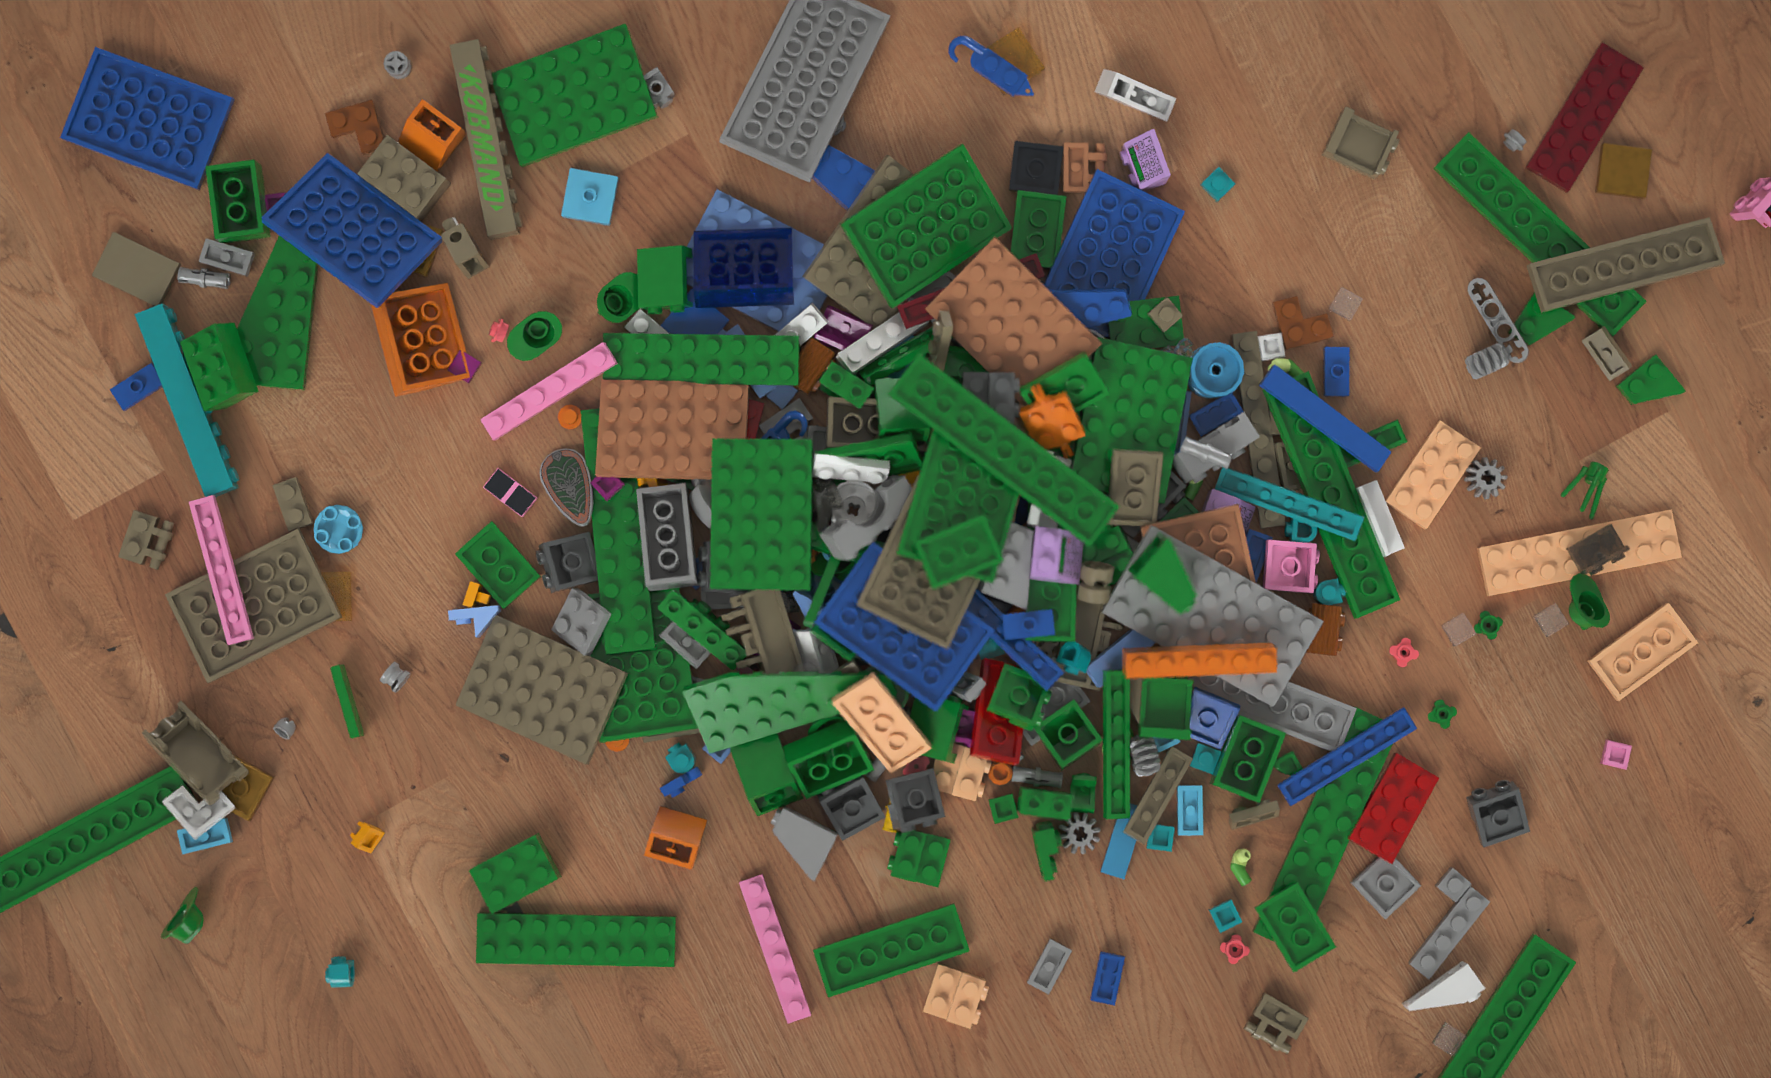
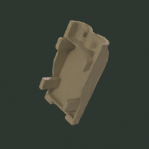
[142,701,249,806]

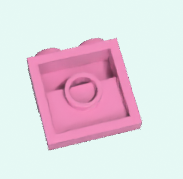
[1263,540,1320,593]

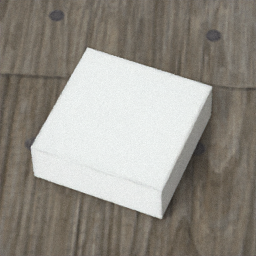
[1258,333,1285,361]

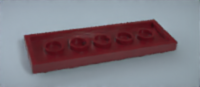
[1525,42,1644,193]

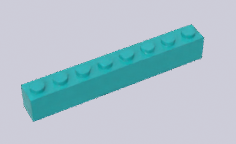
[134,304,239,497]

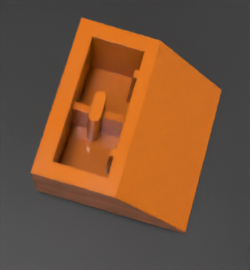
[398,99,466,172]
[644,806,708,870]

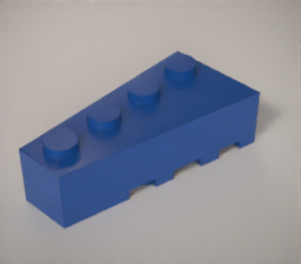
[812,145,875,211]
[1049,289,1132,327]

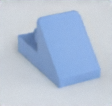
[448,605,501,638]

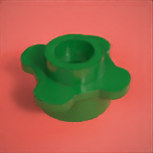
[1474,611,1503,640]
[1428,700,1457,729]

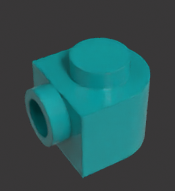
[1284,518,1317,543]
[1313,578,1346,605]
[1056,642,1091,675]
[665,742,696,773]
[325,956,355,988]

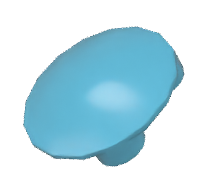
[313,505,363,554]

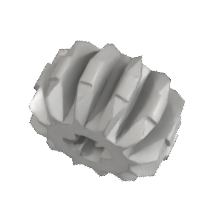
[1465,343,1509,379]
[1464,457,1507,500]
[1130,735,1161,777]
[1059,812,1101,854]

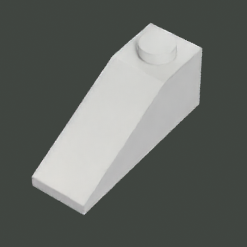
[1095,69,1176,121]
[1402,961,1485,1011]

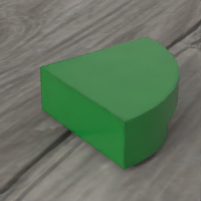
[1274,751,1303,775]

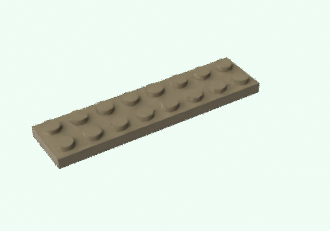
[1526,217,1725,313]

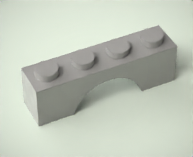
[820,475,912,560]

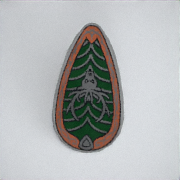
[539,448,594,527]

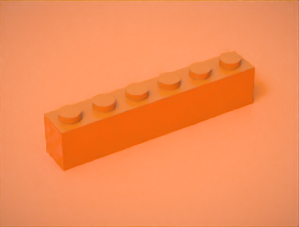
[1122,643,1277,678]

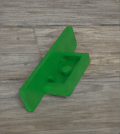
[658,589,747,670]

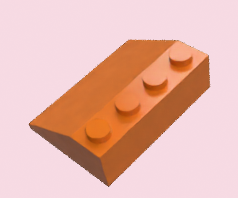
[371,283,473,397]

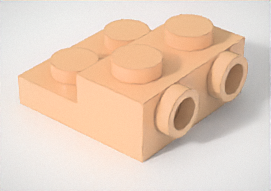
[933,743,992,801]
[923,963,989,1029]

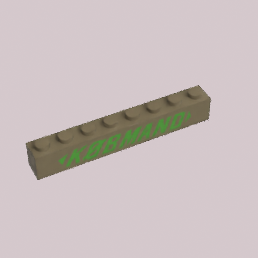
[450,39,522,240]

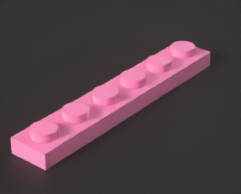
[480,342,618,440]
[189,495,254,645]
[739,874,811,1024]

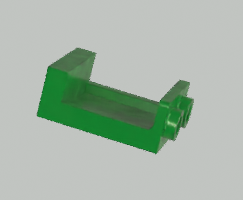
[637,245,693,314]
[819,361,874,409]
[873,377,930,442]
[1138,676,1194,740]
[910,695,969,764]
[1017,786,1073,820]

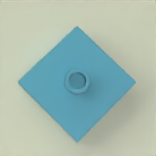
[561,168,619,226]

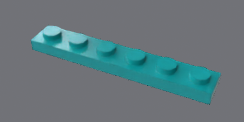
[1215,467,1364,541]

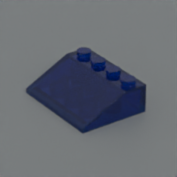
[693,228,794,308]

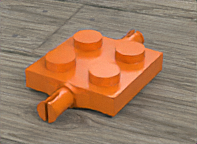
[1019,384,1085,459]

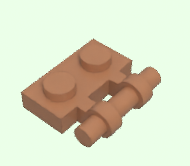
[1063,143,1107,193]

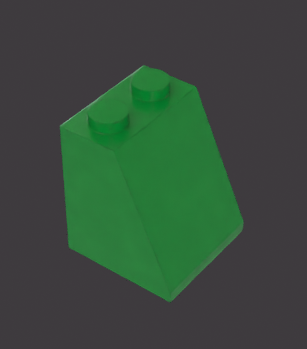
[1128,531,1197,615]
[730,733,803,817]

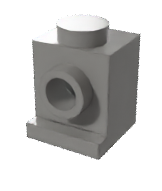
[644,67,675,109]

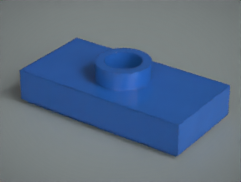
[1323,347,1350,397]
[110,363,162,411]
[1189,392,1244,437]
[1002,609,1055,640]
[1090,951,1125,1006]

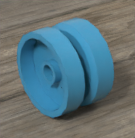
[1187,342,1244,399]

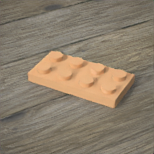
[1385,420,1481,529]
[1587,603,1698,701]
[832,673,931,773]

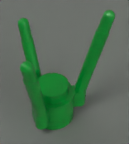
[1561,461,1609,520]

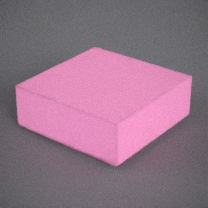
[1600,740,1632,770]

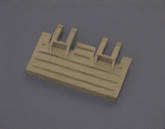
[1055,585,1123,691]
[721,590,805,675]

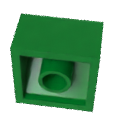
[1034,699,1103,771]

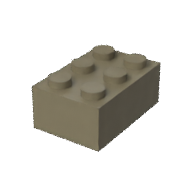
[358,135,451,222]

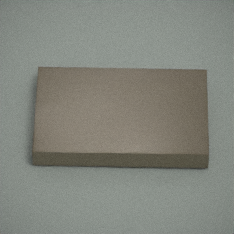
[91,232,181,306]
[1108,449,1163,526]

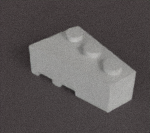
[1172,412,1260,484]
[977,521,1033,610]

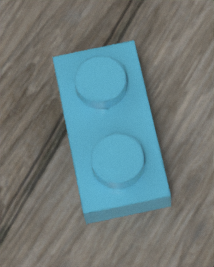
[1177,785,1203,836]
[177,818,233,855]

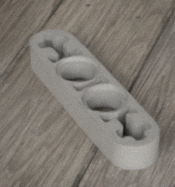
[1468,278,1529,363]

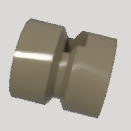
[1077,561,1114,604]

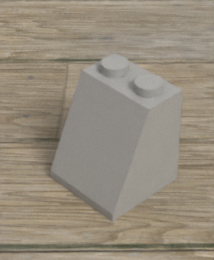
[770,806,838,881]

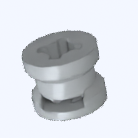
[384,51,412,79]
[380,662,411,693]

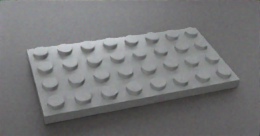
[720,0,890,183]
[1101,525,1324,707]

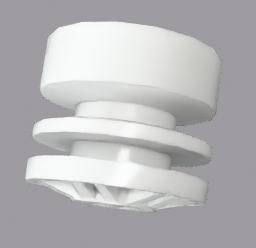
[828,481,876,525]

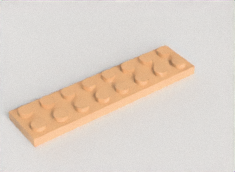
[1477,509,1682,596]

